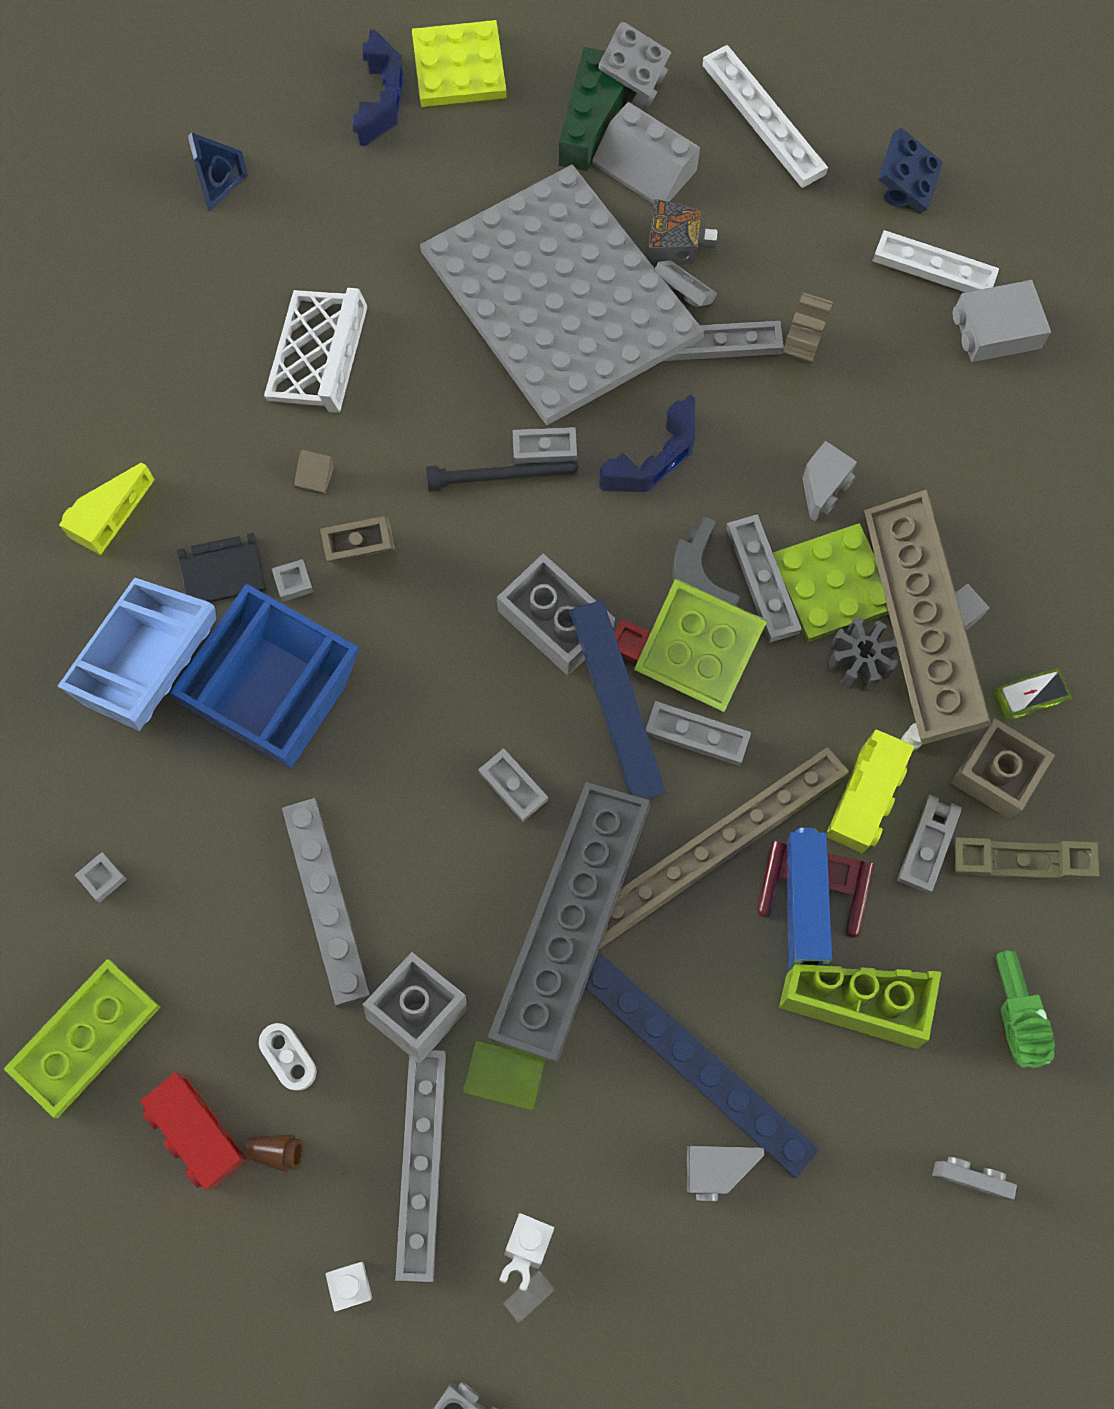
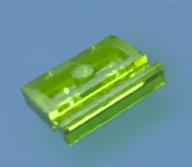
[463,1041,545,1111]

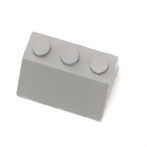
[592,102,700,204]

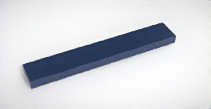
[569,599,666,799]

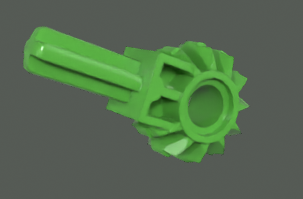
[996,950,1055,1069]

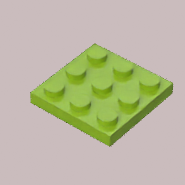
[773,523,889,643]
[634,579,768,712]

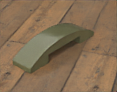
[954,837,1100,880]

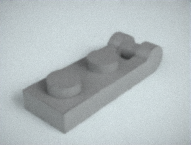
[896,794,962,894]

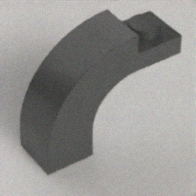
[672,516,740,606]

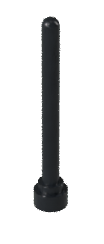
[426,461,578,492]

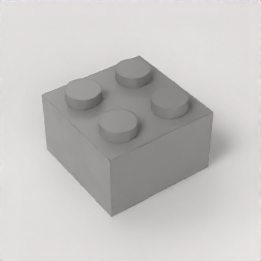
[363,952,467,1064]

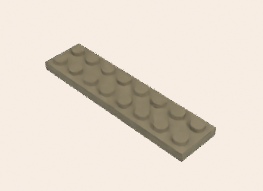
[864,489,992,744]

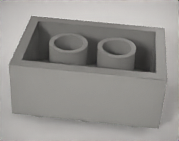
[497,553,615,676]

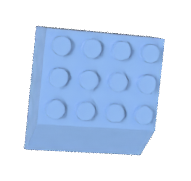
[58,578,217,731]

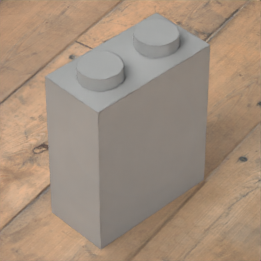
[953,280,1051,362]

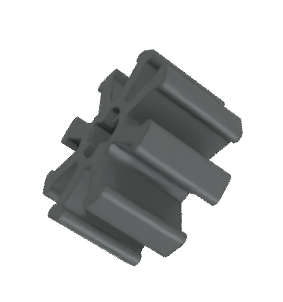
[828,618,898,691]

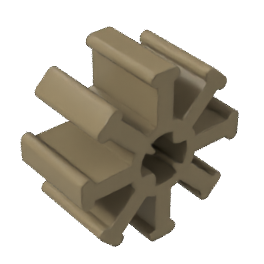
[782,292,833,363]

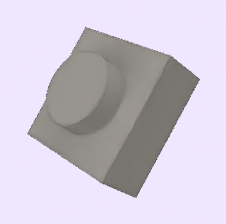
[272,559,314,602]
[75,852,127,902]

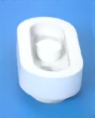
[259,1023,317,1091]

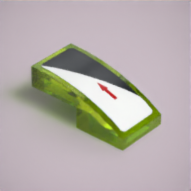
[993,668,1072,719]

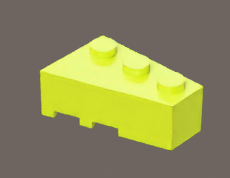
[826,729,915,854]

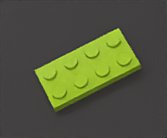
[4,959,161,1118]

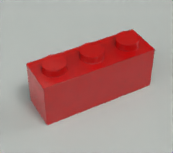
[140,1072,248,1190]

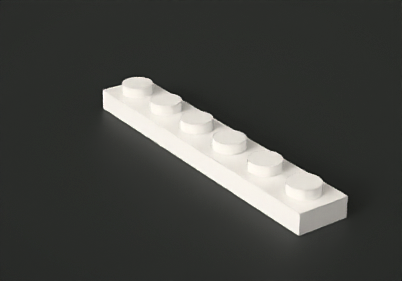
[702,45,828,188]

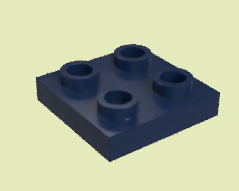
[878,127,943,214]

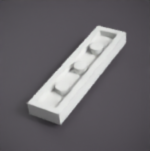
[872,230,999,292]

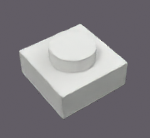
[325,1261,372,1312]

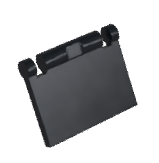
[177,533,266,603]

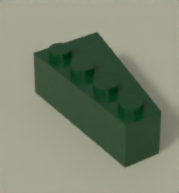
[559,47,632,171]

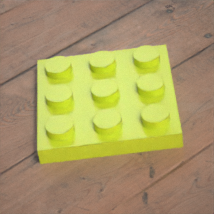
[412,20,507,107]

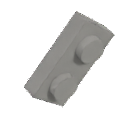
[654,260,718,307]
[513,427,577,464]
[478,748,548,822]
[932,1156,1017,1200]

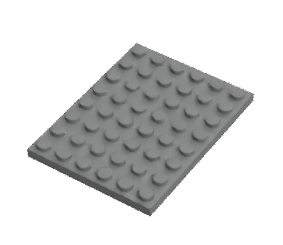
[420,165,704,426]

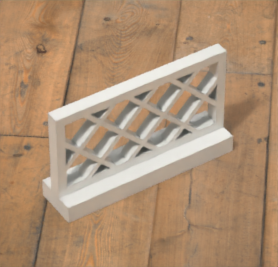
[264,288,368,413]

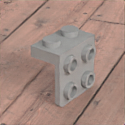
[599,22,671,109]

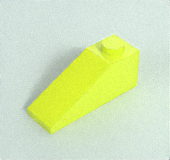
[59,463,155,555]

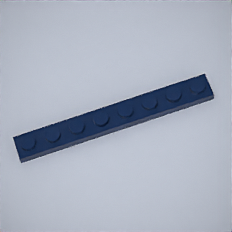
[585,954,819,1178]

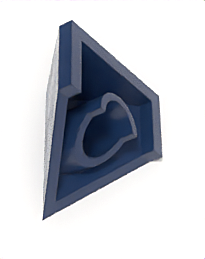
[188,132,247,211]

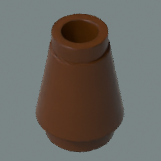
[245,1134,303,1172]

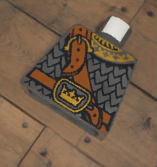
[647,199,717,266]

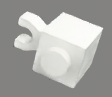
[499,1213,555,1292]

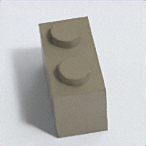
[320,516,395,563]

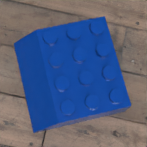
[170,583,359,770]

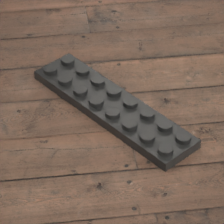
[487,782,651,1064]

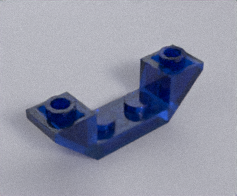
[353,30,404,146]
[599,394,695,492]

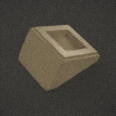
[294,450,334,494]

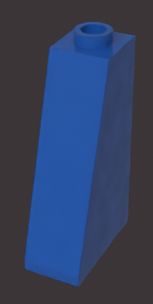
[787,828,832,972]

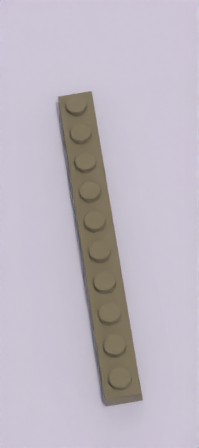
[599,747,849,949]

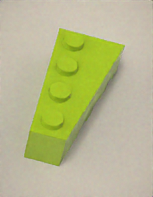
[779,964,941,1049]

